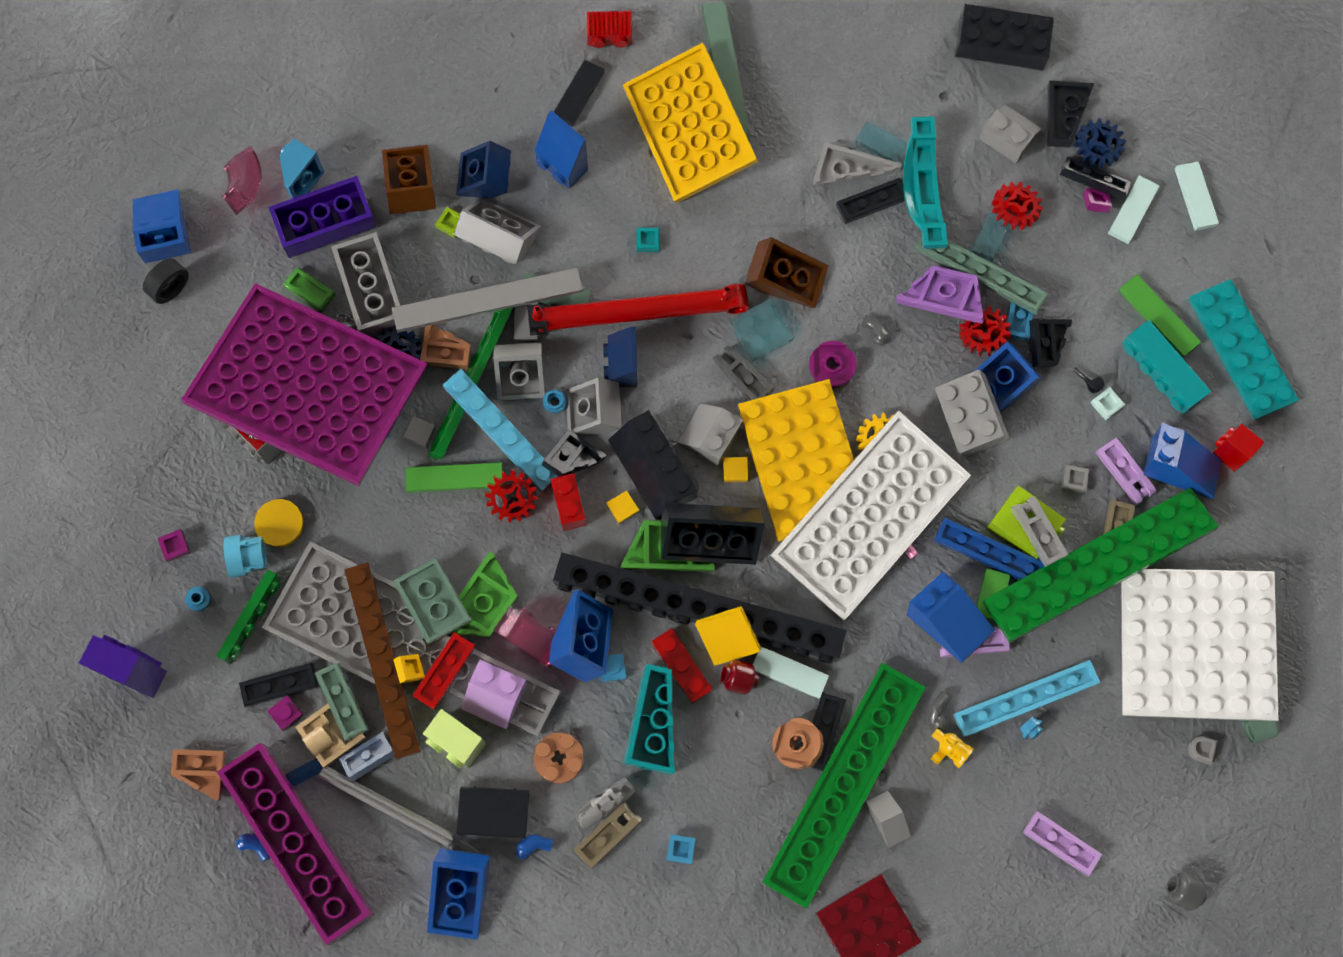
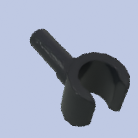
[1073,367,1105,393]

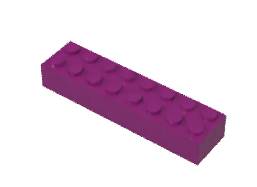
[217,742,375,945]

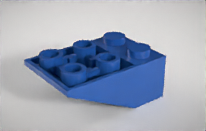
[132,189,191,263]

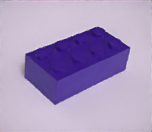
[268,176,377,258]
[78,634,167,698]

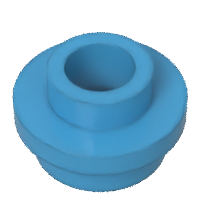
[543,390,567,413]
[185,587,211,611]
[1020,717,1043,740]

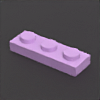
[1022,811,1102,876]

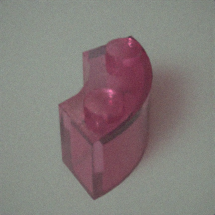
[222,145,262,215]
[493,606,557,669]

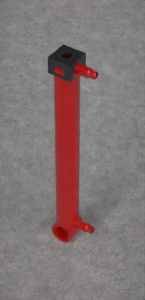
[527,284,749,336]

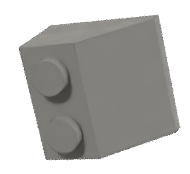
[979,104,1042,164]
[493,342,545,400]
[566,377,622,435]
[677,404,743,467]

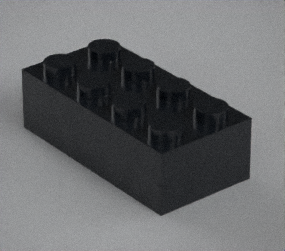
[955,4,1054,71]

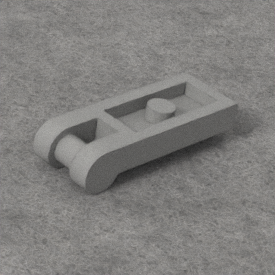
[1011,496,1068,567]

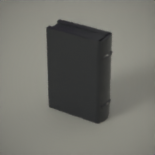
[456,786,529,838]

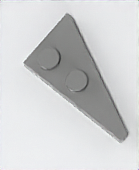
[812,142,902,186]

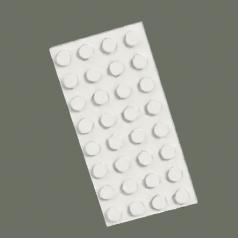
[770,411,971,620]

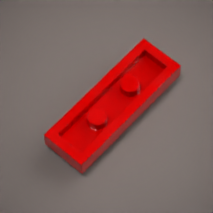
[651,628,713,704]
[412,632,476,710]

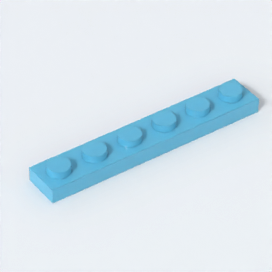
[443,369,558,492]
[953,660,1100,738]

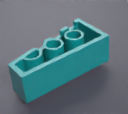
[622,664,675,776]

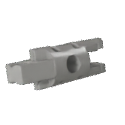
[575,777,635,829]

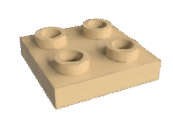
[295,704,366,768]

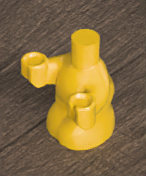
[931,728,974,768]

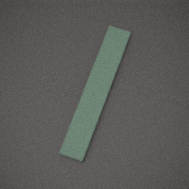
[914,236,1049,315]

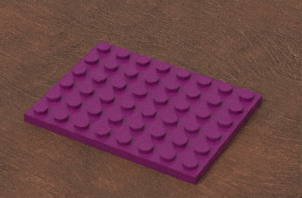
[181,283,427,486]

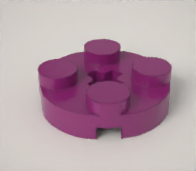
[809,341,857,388]

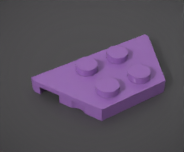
[896,266,984,324]

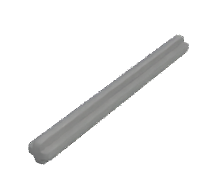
[319,766,455,847]

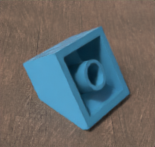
[280,138,324,199]

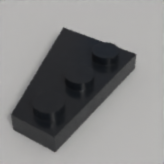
[1047,80,1094,148]

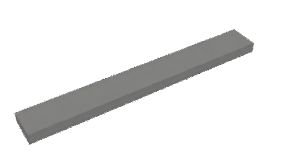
[391,268,583,332]

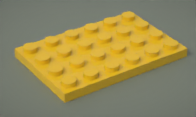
[623,42,758,204]
[737,379,854,542]

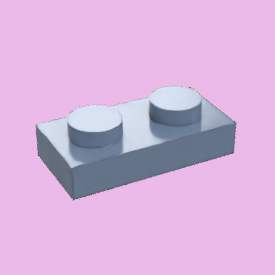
[339,732,395,782]

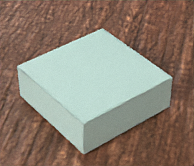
[1090,387,1125,421]

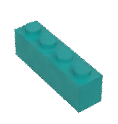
[1121,320,1211,414]

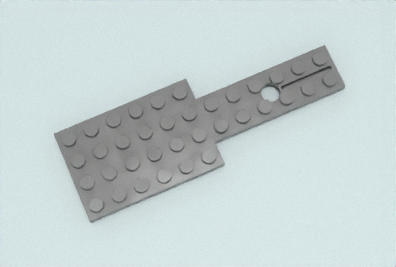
[262,541,561,737]

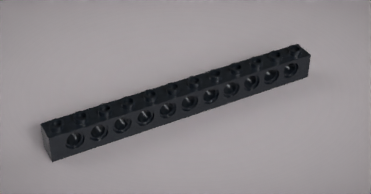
[553,552,847,664]

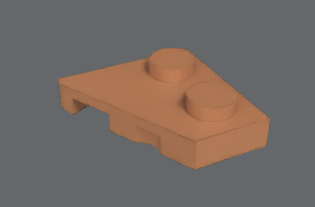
[420,325,471,369]
[170,749,226,801]

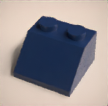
[456,141,511,198]
[603,327,637,388]

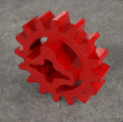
[991,182,1043,230]
[959,306,1011,357]
[485,469,538,523]

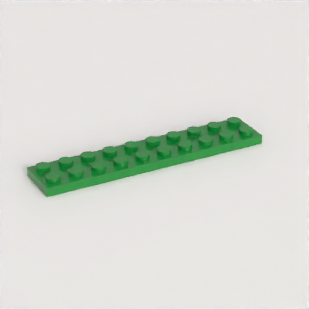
[983,487,1219,643]
[762,663,926,909]

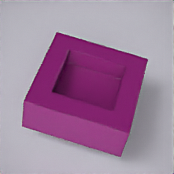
[1083,188,1112,213]
[157,529,191,562]
[267,695,304,731]

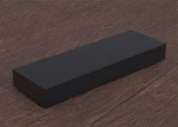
[554,59,604,127]
[1060,156,1131,201]
[836,178,905,224]
[239,663,319,708]
[811,692,846,771]

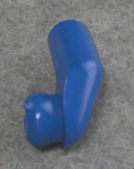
[236,833,270,862]
[516,834,553,860]

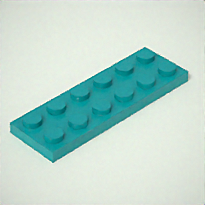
[1188,279,1299,421]

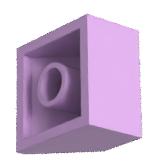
[461,660,527,730]

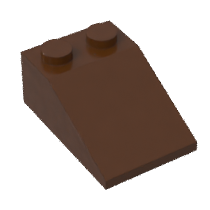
[382,145,436,214]
[744,237,829,308]

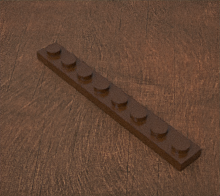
[344,562,421,760]

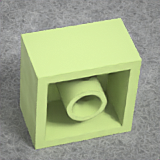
[423,709,486,769]

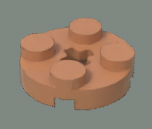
[772,718,823,770]
[534,733,584,784]

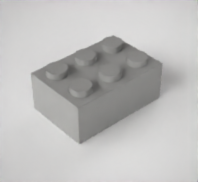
[935,370,1010,457]

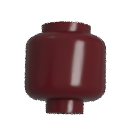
[720,660,759,695]

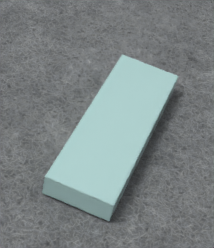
[1175,161,1219,231]
[1108,176,1159,244]
[753,647,829,699]

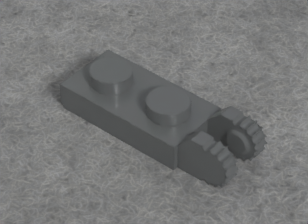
[713,345,774,400]

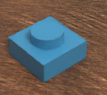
[601,654,626,683]
[666,834,695,864]

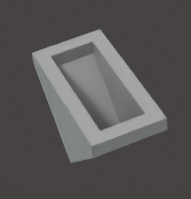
[865,791,911,848]

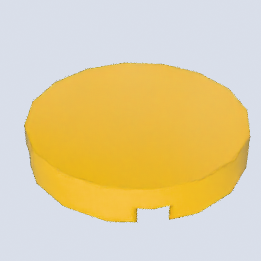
[254,499,304,547]

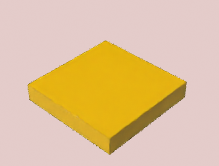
[695,606,761,666]

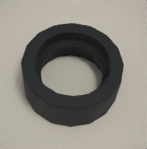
[143,258,189,304]

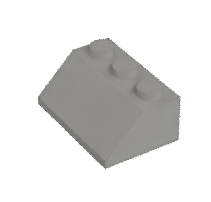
[454,197,541,265]

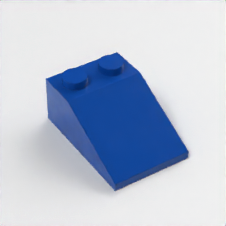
[535,110,588,189]
[973,342,1043,413]
[1143,423,1222,499]
[907,572,995,663]
[549,589,613,683]
[427,849,490,940]

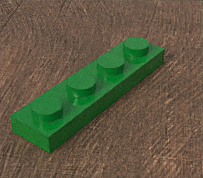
[216,569,281,664]

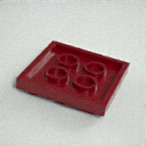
[815,874,921,957]

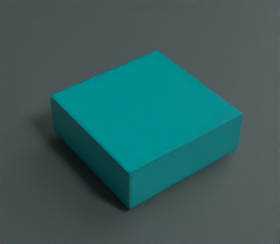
[636,228,659,252]

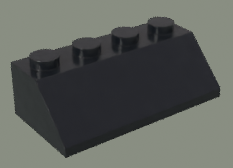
[608,410,698,520]
[661,503,765,565]

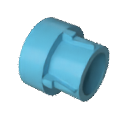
[223,535,267,578]

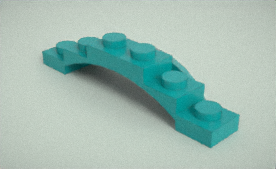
[903,116,948,249]

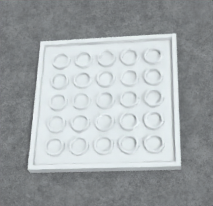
[1121,569,1278,721]

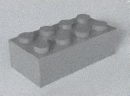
[331,232,401,337]

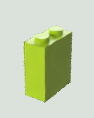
[987,485,1066,559]

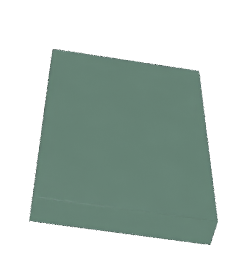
[393,557,472,646]

